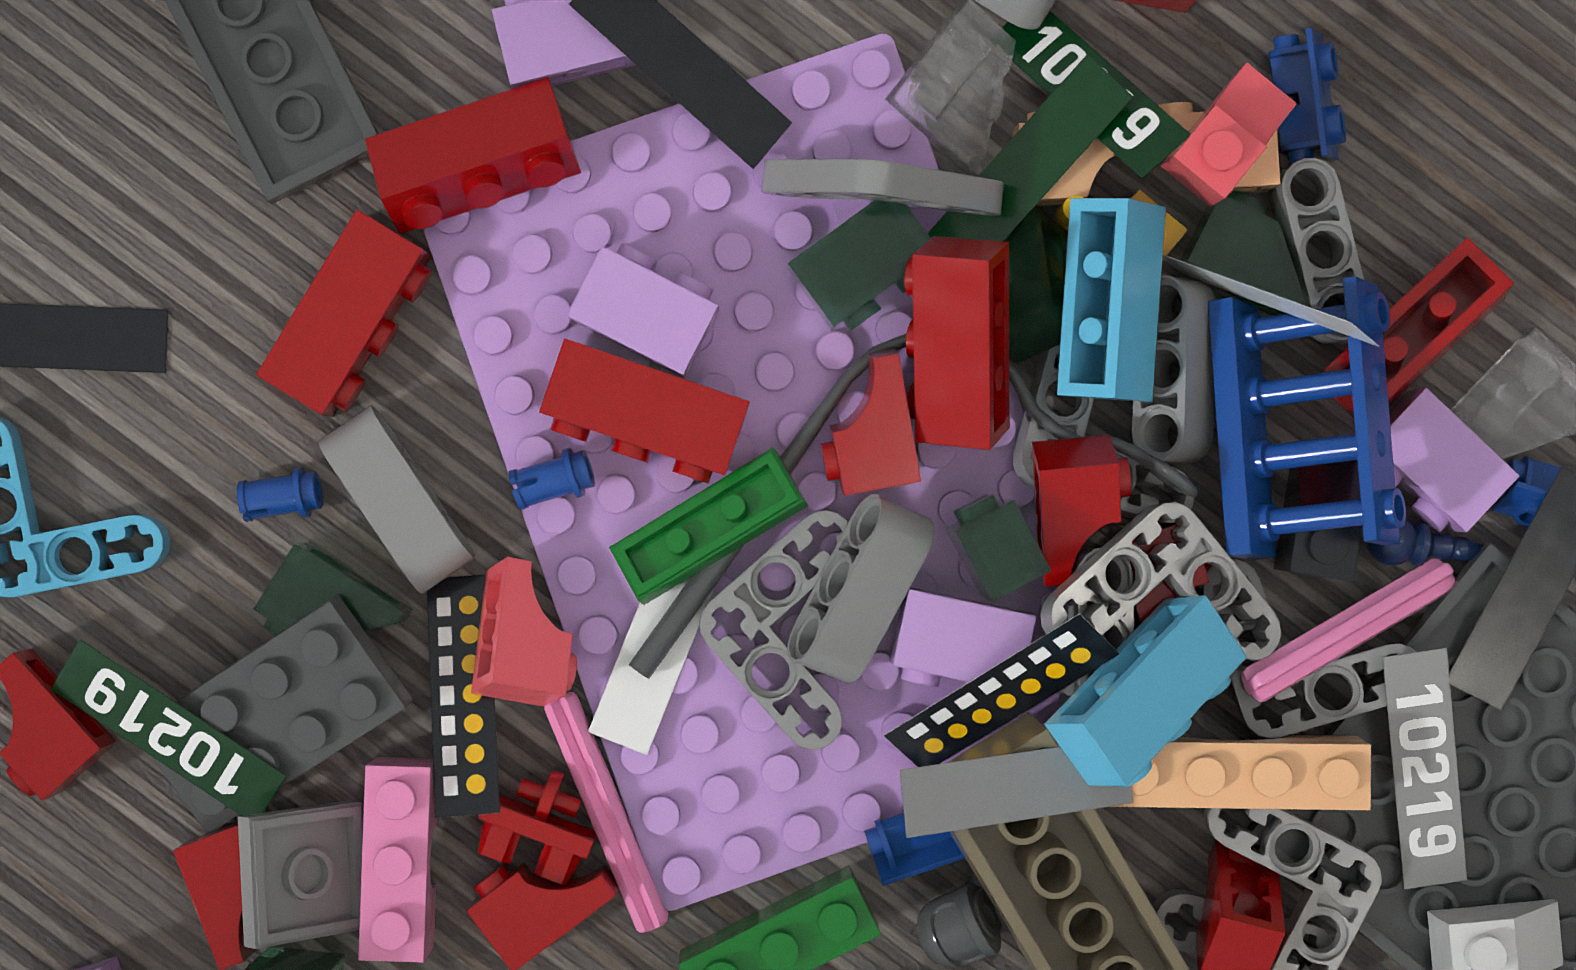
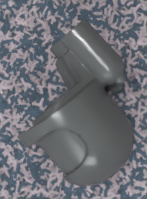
[916,872,1004,968]

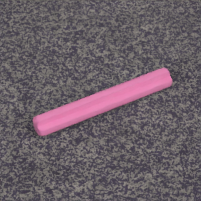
[1240,558,1455,702]
[544,692,669,933]

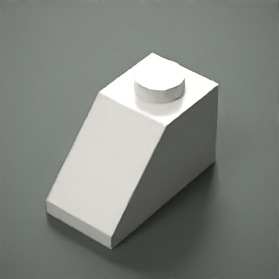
[1427,899,1564,970]

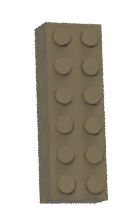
[947,712,1189,970]

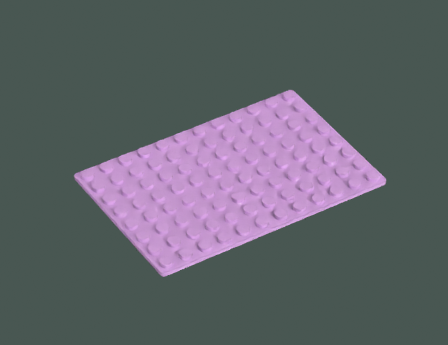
[423,34,1060,911]

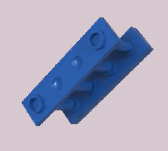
[1208,276,1406,560]

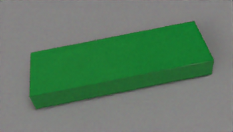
[609,448,808,605]

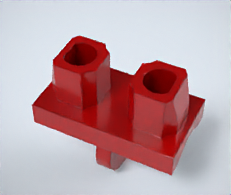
[478,770,596,885]

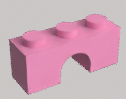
[358,757,438,963]

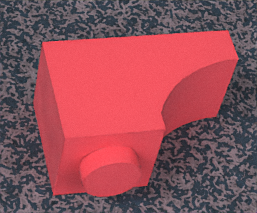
[1161,63,1297,207]
[471,556,577,707]

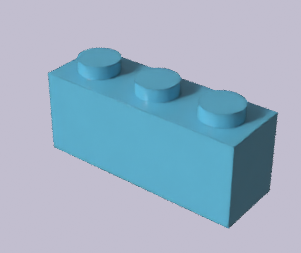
[1057,198,1166,402]
[1044,595,1247,787]

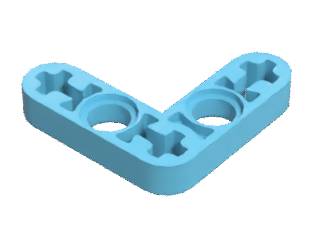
[0,417,170,597]

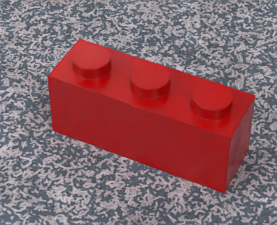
[365,77,581,235]
[256,209,432,417]
[904,236,1010,450]
[1323,237,1514,418]
[539,338,750,484]

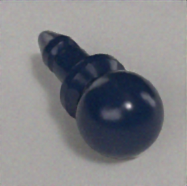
[1366,519,1483,566]

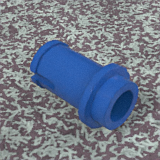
[509,448,595,510]
[237,467,323,522]

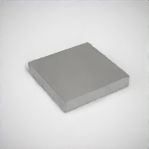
[238,800,363,949]

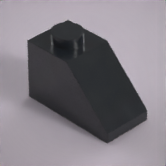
[1274,460,1362,582]

